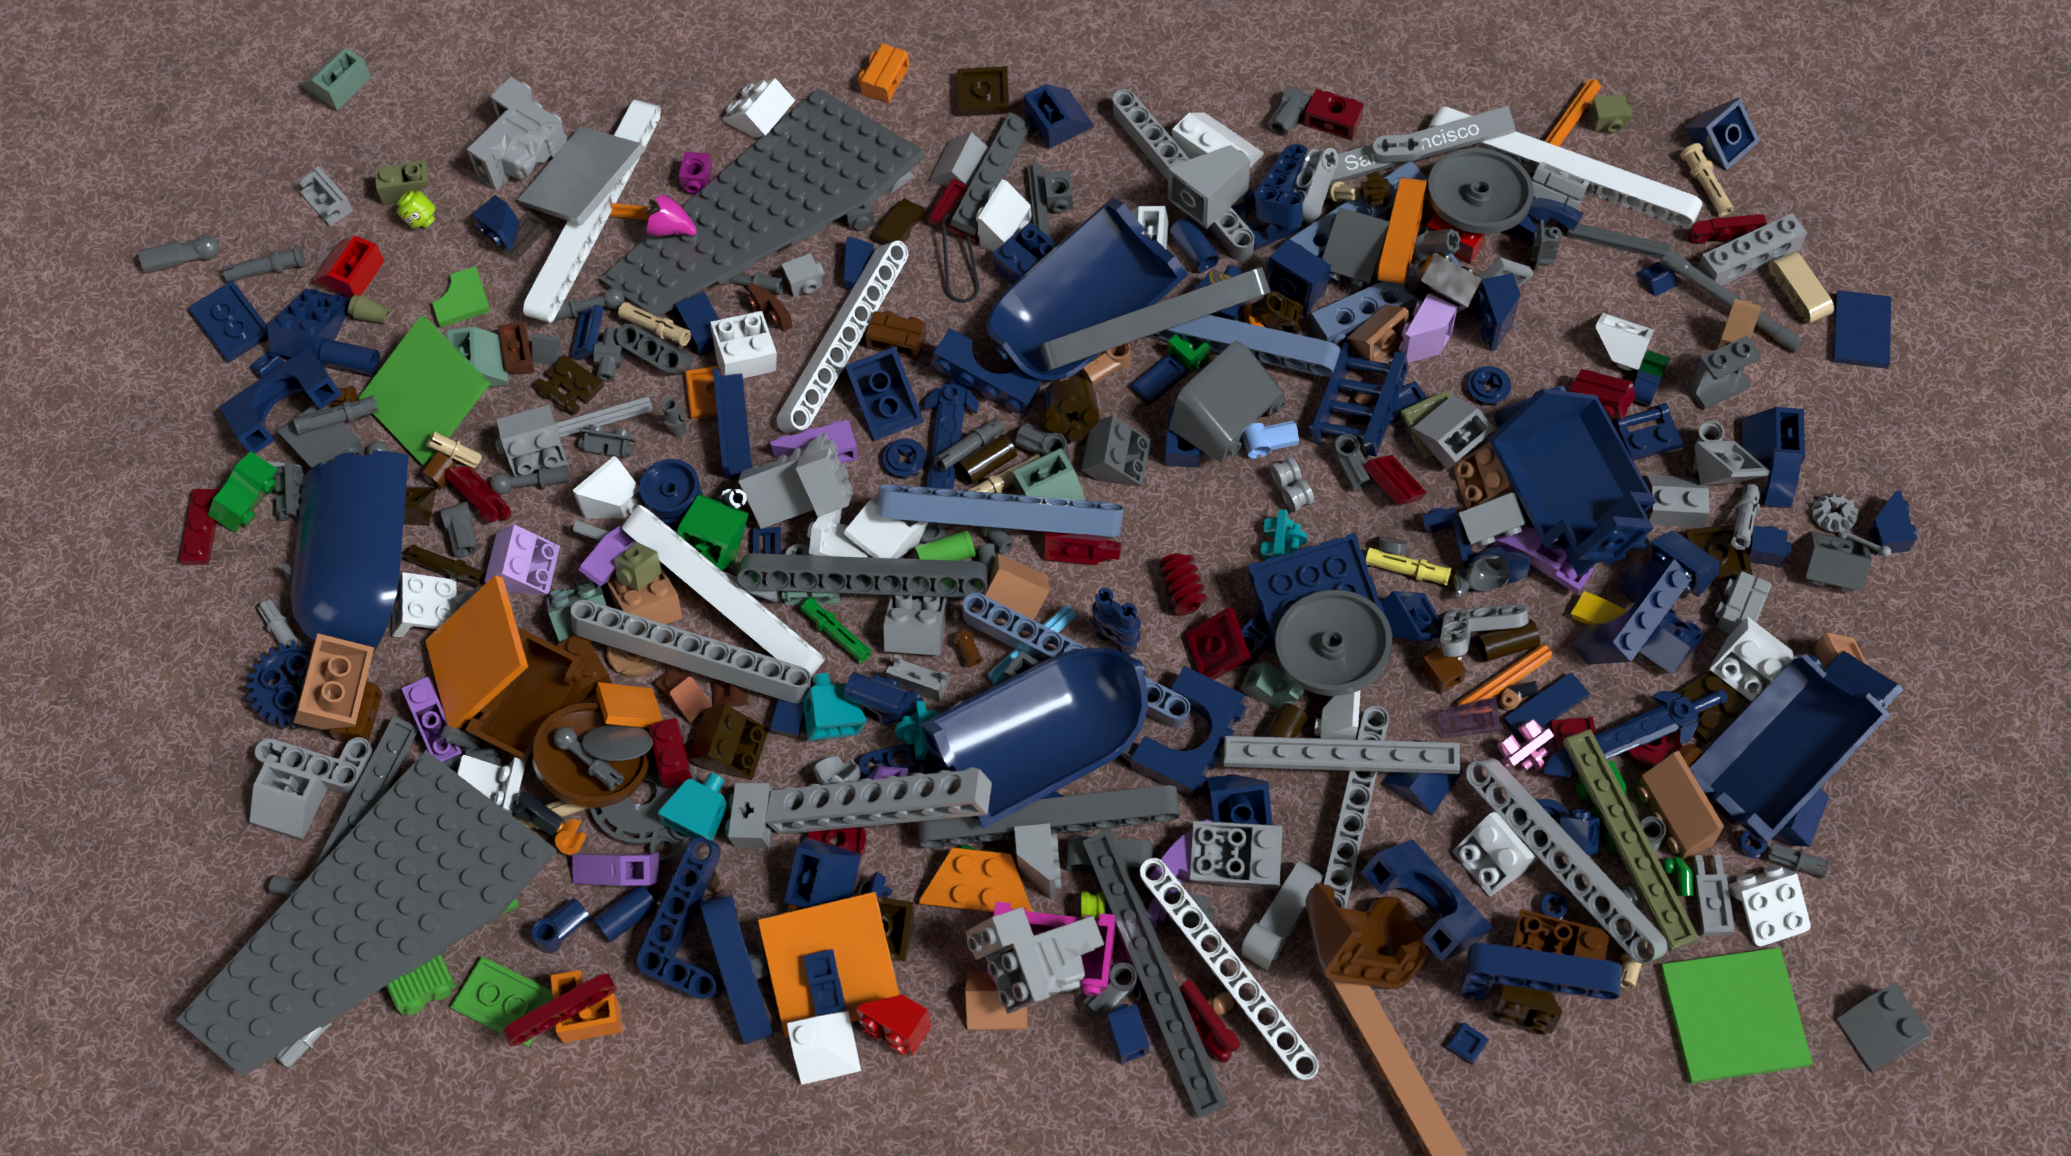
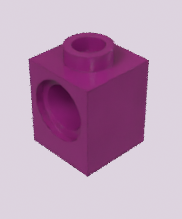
[679,152,713,194]

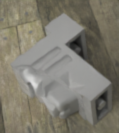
[467,77,567,191]
[738,432,853,529]
[965,907,1104,1014]

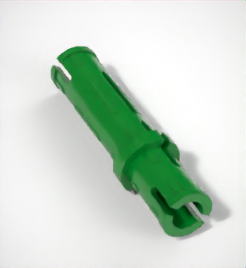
[800,597,872,664]

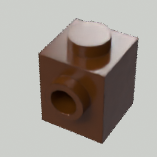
[1421,647,1467,695]

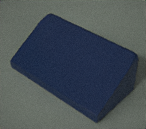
[844,237,874,290]

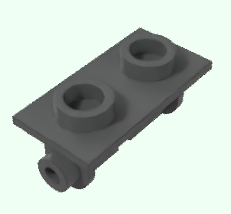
[1529,220,1562,271]
[579,425,638,458]
[275,461,304,520]

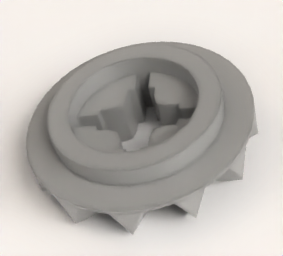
[1812,491,1858,532]

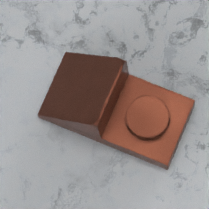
[655,666,713,724]

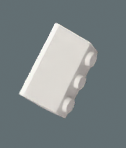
[1172,112,1264,167]

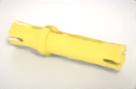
[1366,547,1451,586]

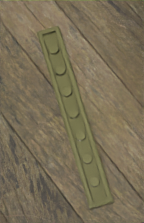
[1562,729,1699,952]

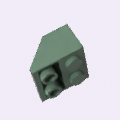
[301,48,372,110]
[447,327,509,387]
[1013,448,1086,500]
[546,579,608,643]

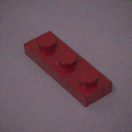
[180,489,220,565]

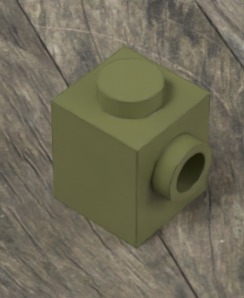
[1590,94,1632,133]
[614,542,661,591]

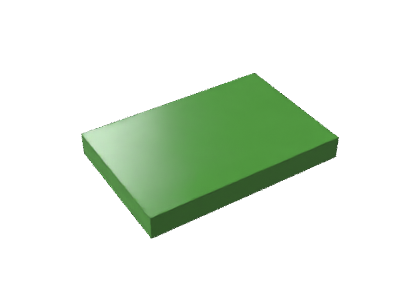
[450,956,553,1048]

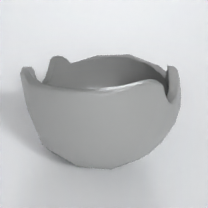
[813,756,861,785]

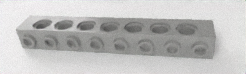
[765,768,992,835]

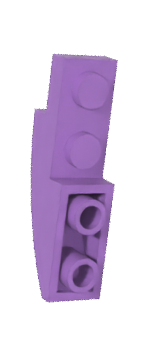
[1490,525,1594,595]
[1146,820,1212,929]

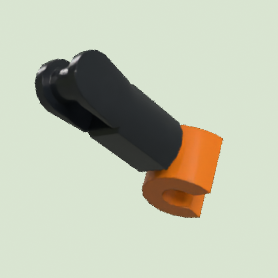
[511,791,587,855]

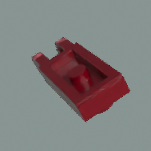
[1688,214,1766,244]
[445,465,512,523]
[1179,979,1241,1063]

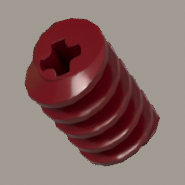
[1159,553,1207,616]

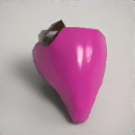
[646,194,697,237]

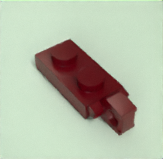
[1043,531,1121,565]

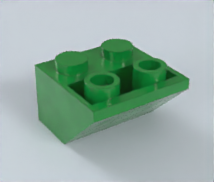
[677,494,749,570]

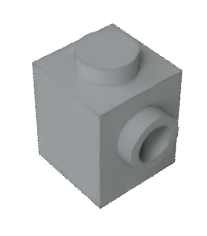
[782,253,825,297]

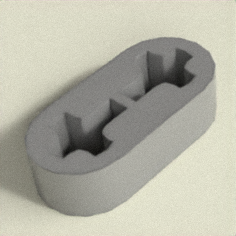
[1373,134,1423,163]

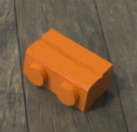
[858,43,910,103]

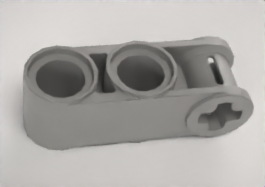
[1293,148,1339,223]

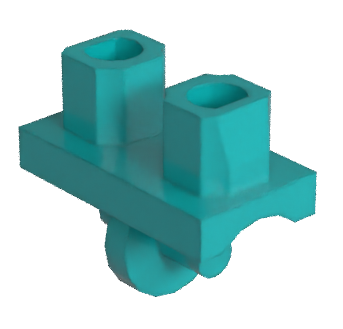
[1261,509,1308,560]
[895,701,940,760]

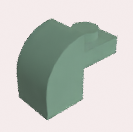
[1240,661,1305,709]

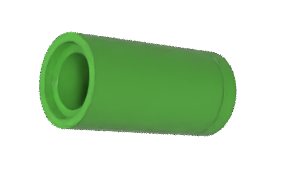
[915,530,976,561]

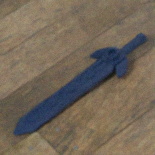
[924,375,979,523]
[1544,689,1728,777]

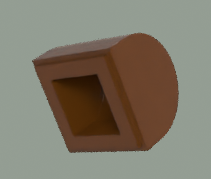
[423,452,457,490]

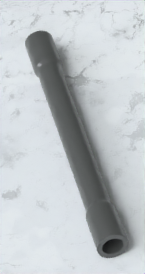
[1660,249,1803,353]

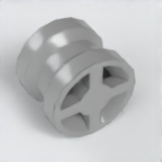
[1270,456,1302,490]
[1281,479,1314,513]

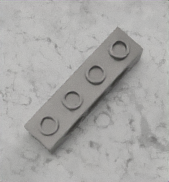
[1698,213,1807,286]

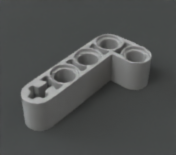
[255,737,375,796]
[1241,861,1326,971]

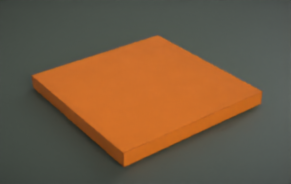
[425,575,528,729]
[758,891,899,1038]

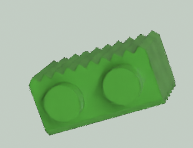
[386,955,457,1015]

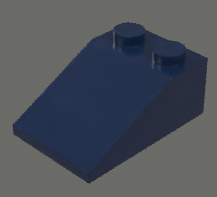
[845,347,924,441]

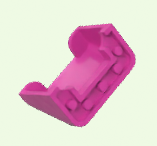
[986,901,1116,996]

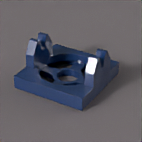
[1231,185,1301,250]

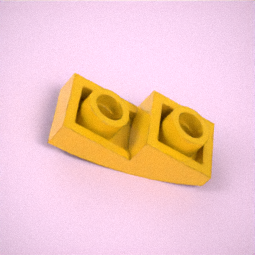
[1571,591,1627,625]

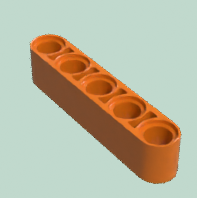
[1378,177,1428,284]

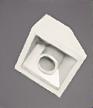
[1596,313,1654,371]
[573,456,643,519]
[1314,690,1361,740]
[787,1011,861,1085]

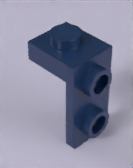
[1422,507,1473,567]

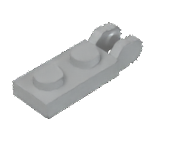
[1693,854,1734,936]

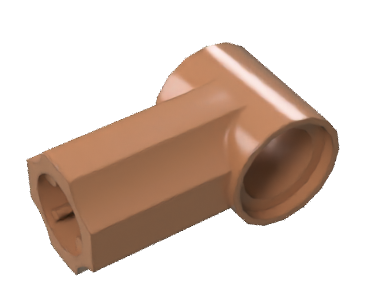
[1080,343,1131,386]

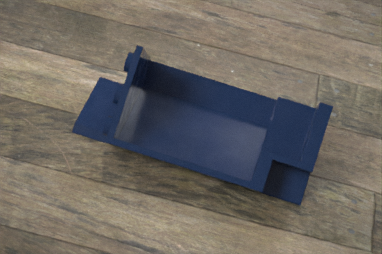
[1488,386,1656,577]

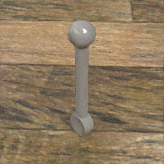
[1838,530,1891,557]

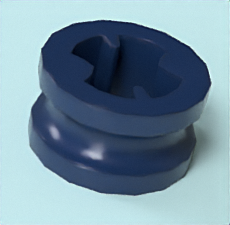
[1738,830,1767,858]
[1540,893,1568,919]

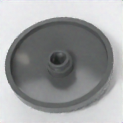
[1427,148,1534,234]
[1276,590,1392,696]

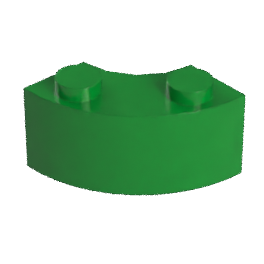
[208,451,278,533]

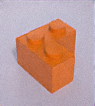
[551,970,623,1043]

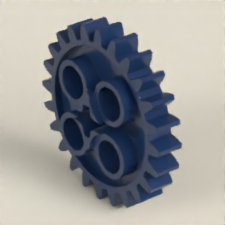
[246,640,313,730]

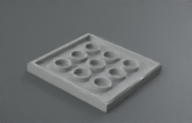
[518,126,646,225]

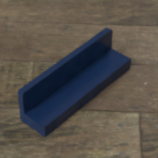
[713,368,752,479]

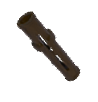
[406,544,487,587]

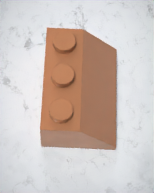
[293,634,374,729]
[1637,751,1724,860]

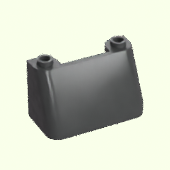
[1169,341,1286,463]

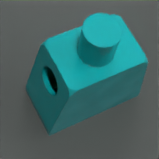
[803,673,867,741]
[658,772,727,847]

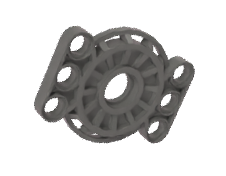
[590,745,697,864]

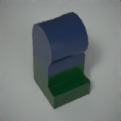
[1633,350,1670,406]

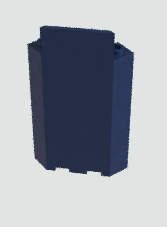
[1689,650,1904,843]

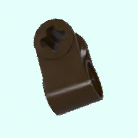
[1251,291,1304,334]

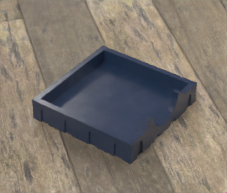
[1247,532,1393,673]

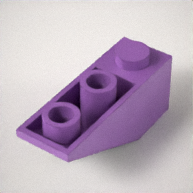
[770,420,859,464]
[401,677,462,763]
[572,852,659,886]

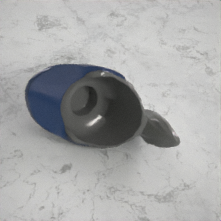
[1454,546,1530,598]

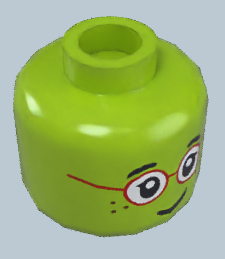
[396,190,436,229]

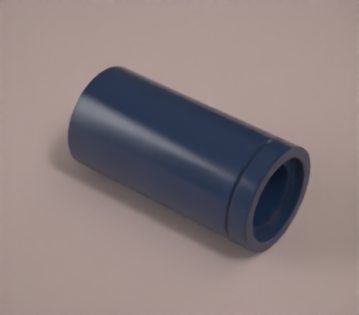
[1170,217,1220,273]
[319,339,380,375]
[844,672,908,717]
[593,885,657,943]

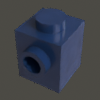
[1747,526,1791,567]

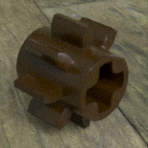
[1360,173,1390,206]

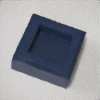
[1447,1022,1489,1065]

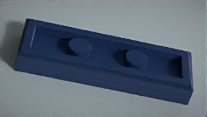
[1504,672,1590,743]

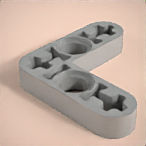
[1440,604,1529,657]

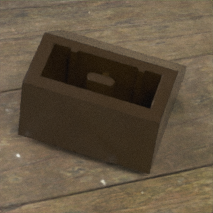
[688,704,769,780]
[1493,984,1562,1035]

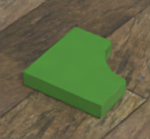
[432,266,491,328]

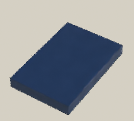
[188,280,268,363]
[1833,290,1891,369]

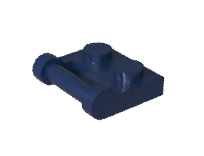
[1613,403,1683,461]

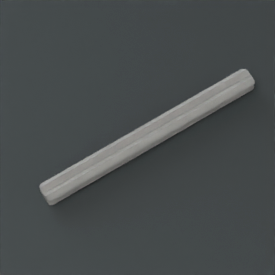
[495,396,652,455]

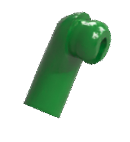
[1663,856,1693,896]

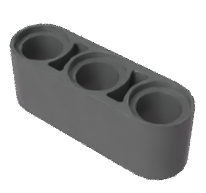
[616,324,692,374]
[1066,836,1153,876]

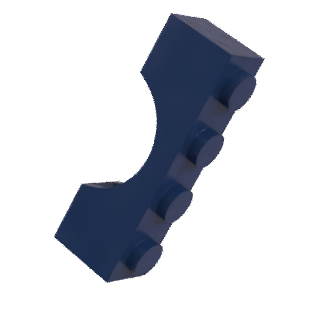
[931,328,1043,415]

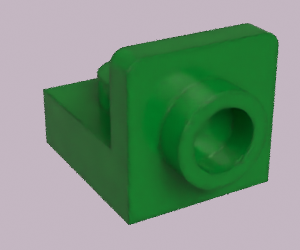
[1168,335,1210,373]

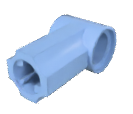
[1242,421,1299,459]

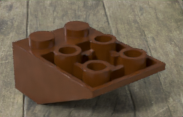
[1512,909,1610,960]

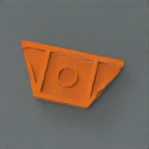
[919,847,1033,912]

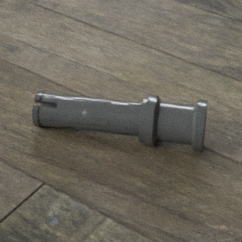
[223,245,306,282]

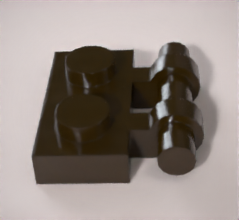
[534,354,604,415]

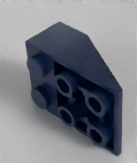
[267,288,351,360]

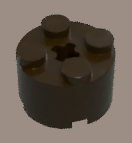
[1043,376,1099,442]

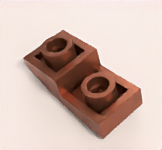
[747,283,793,331]

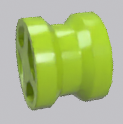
[1081,892,1105,918]

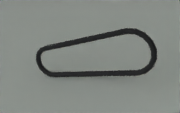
[942,212,979,303]

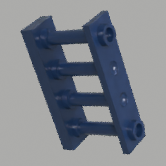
[1309,342,1409,457]

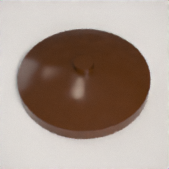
[532,703,650,808]

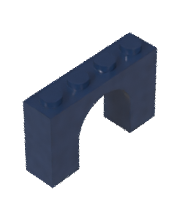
[219,346,343,454]
[1571,559,1692,665]
[1131,666,1247,799]
[1361,839,1493,962]

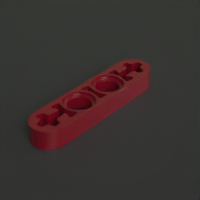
[502,973,616,1047]

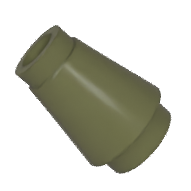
[348,294,390,324]

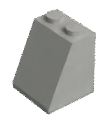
[1168,145,1250,229]

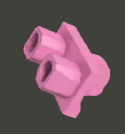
[1497,719,1554,771]

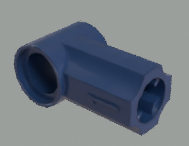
[532,898,591,953]

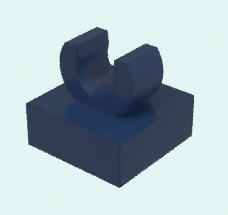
[858,872,893,897]

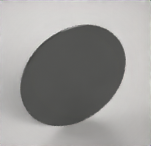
[582,725,653,762]

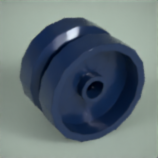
[639,459,704,529]

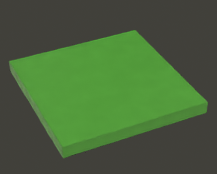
[359,316,491,466]
[1660,947,1813,1084]

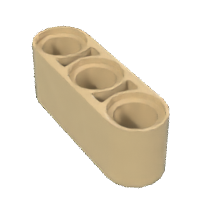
[1769,252,1834,324]

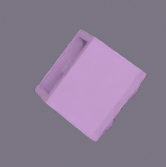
[1399,294,1458,363]
[484,524,560,596]

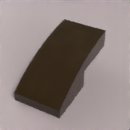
[875,198,926,244]

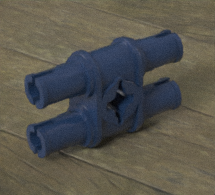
[1092,588,1141,655]

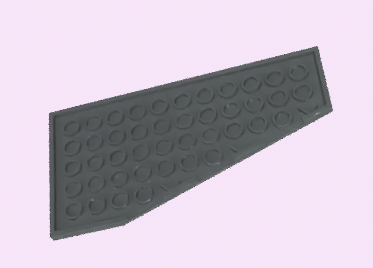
[600,88,925,317]
[176,750,556,1077]

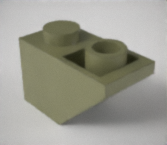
[375,160,429,205]

